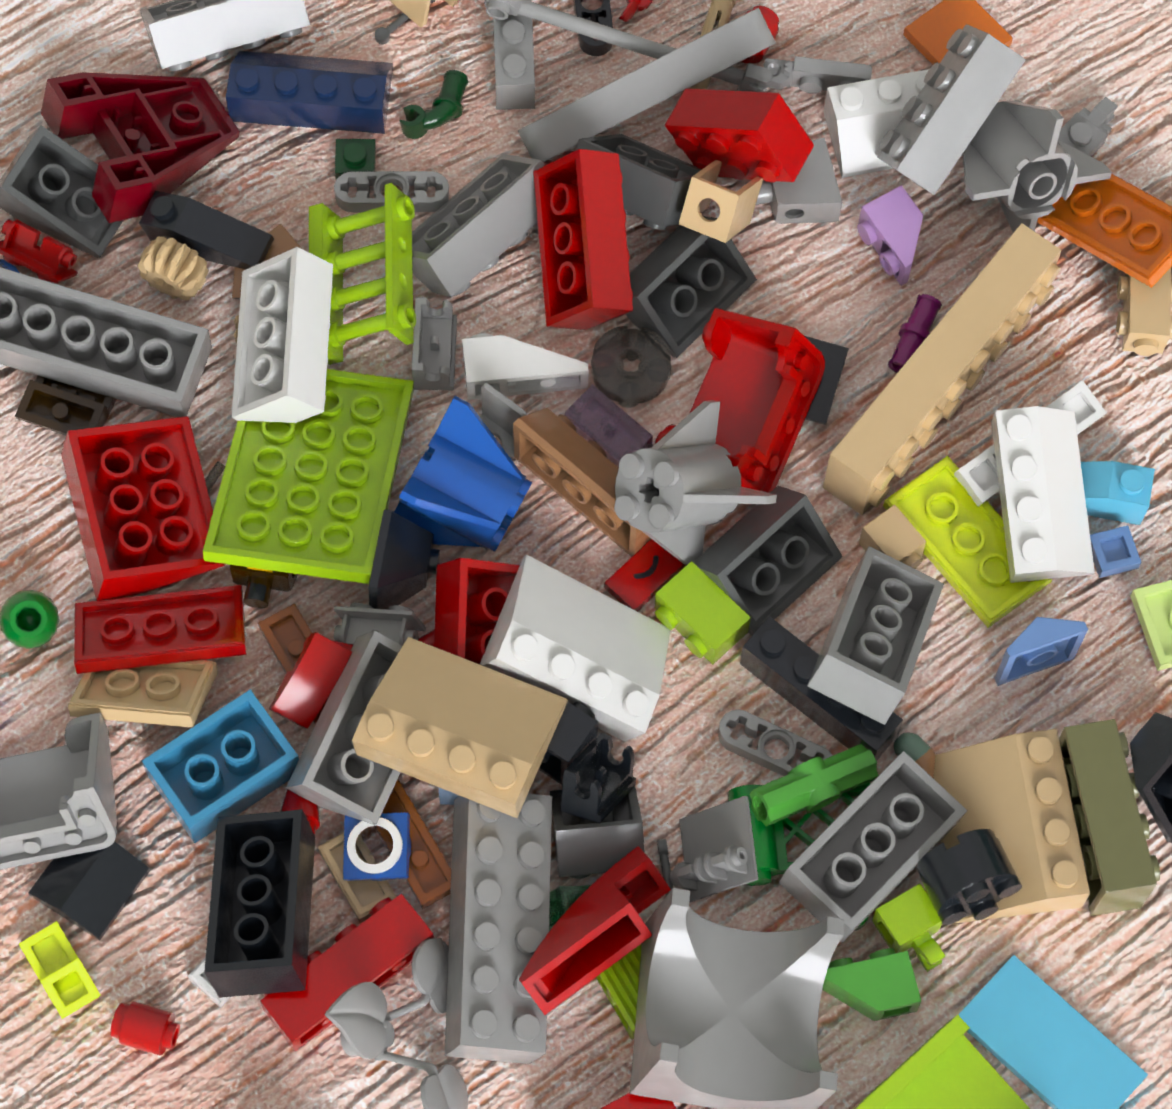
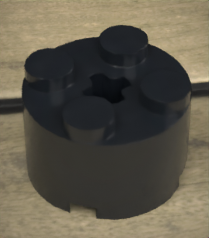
[917,829,1022,925]

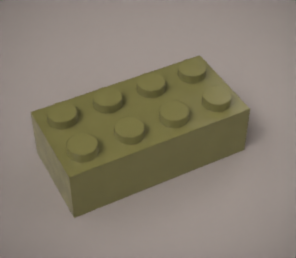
[1059,719,1160,916]

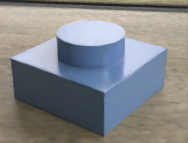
[1090,525,1141,578]

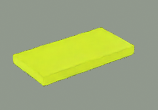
[883,455,1052,628]

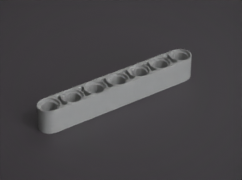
[518,8,776,162]

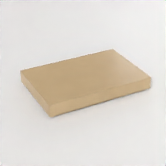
[68,660,218,728]

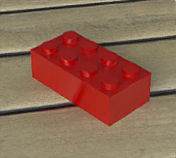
[533,149,633,330]

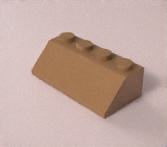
[513,408,651,557]

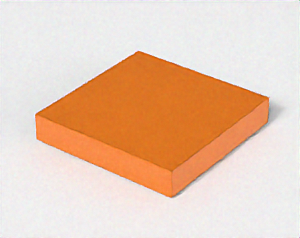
[903,0,1013,65]

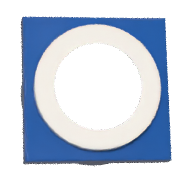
[343,812,411,881]

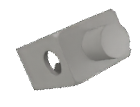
[745,138,842,224]

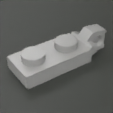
[764,56,872,93]
[1058,97,1118,157]

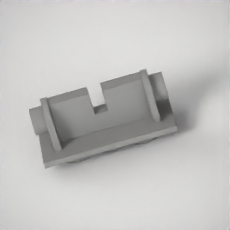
[334,603,426,646]

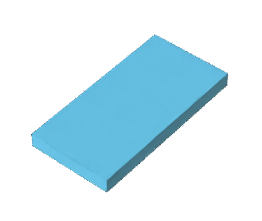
[958,955,1148,1109]

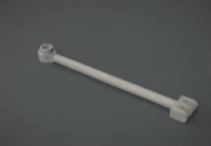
[484,0,773,92]

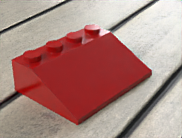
[61,416,226,601]

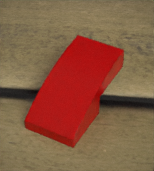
[269,632,352,729]

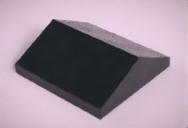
[28,841,150,941]

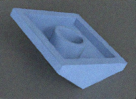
[994,617,1088,686]

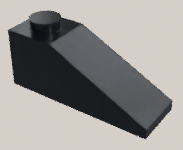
[139,191,274,269]

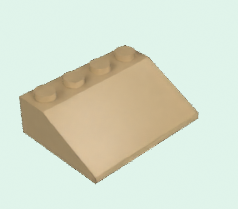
[352,637,568,818]
[934,729,1090,924]

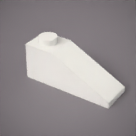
[462,333,589,400]

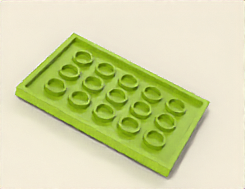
[203,369,414,584]

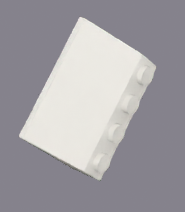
[480,555,671,742]

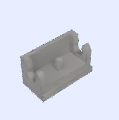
[412,297,457,391]

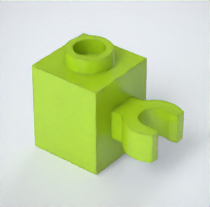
[872,883,945,972]

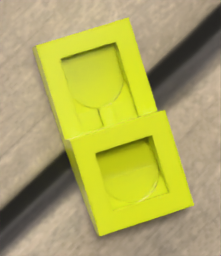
[19,921,101,1019]

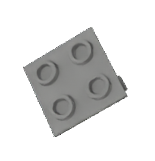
[670,796,758,902]

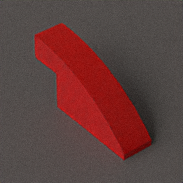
[519,846,671,1015]

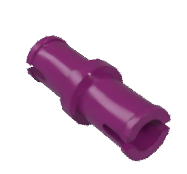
[888,294,942,373]

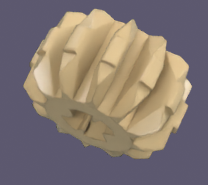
[137,236,209,300]

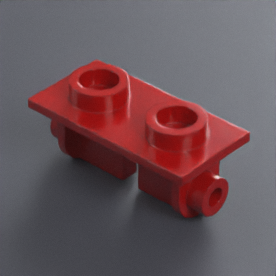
[0,219,78,284]

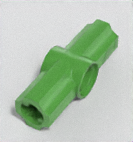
[749,744,879,827]

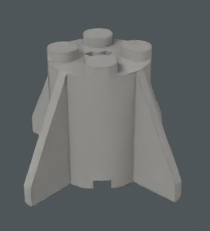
[962,100,1112,233]
[614,400,777,565]

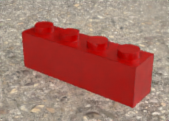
[260,894,434,1052]

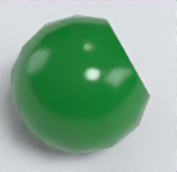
[0,590,59,649]

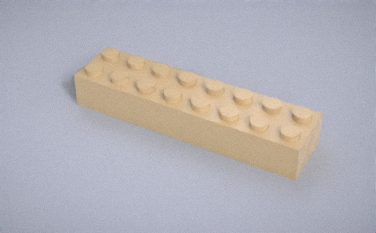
[823,223,1061,515]

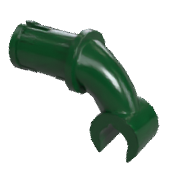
[400,70,468,139]

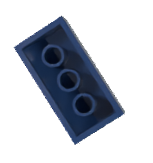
[226,51,393,134]

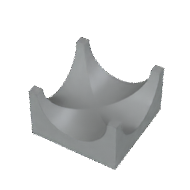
[630,888,845,1109]

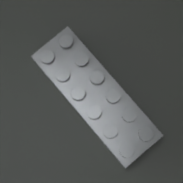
[0,267,212,417]
[445,793,552,1064]

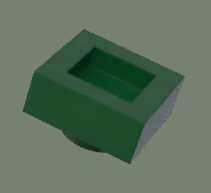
[335,139,376,180]

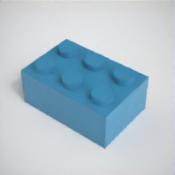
[142,689,299,843]

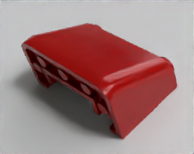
[655,308,825,493]

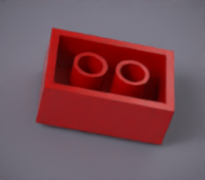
[665,89,814,182]

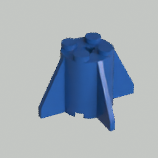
[394,396,532,552]

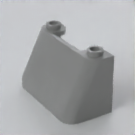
[0,712,117,870]

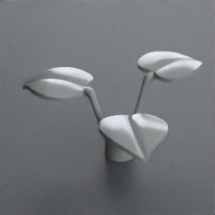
[325,938,468,1109]

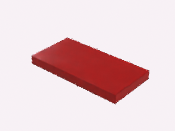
[74,585,247,674]

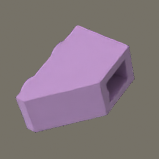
[857,185,923,286]

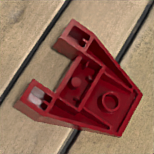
[41,72,240,223]

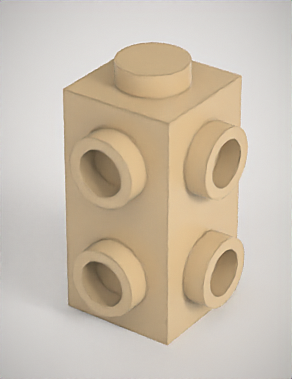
[1116,268,1172,356]

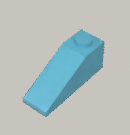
[1081,461,1155,525]

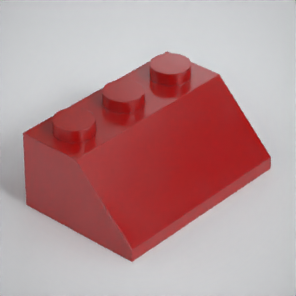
[434,558,520,665]

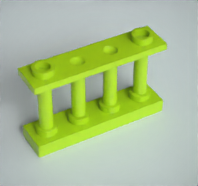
[309,183,416,365]

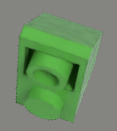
[822,948,922,1021]

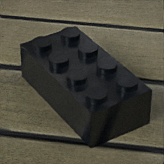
[204,810,315,998]

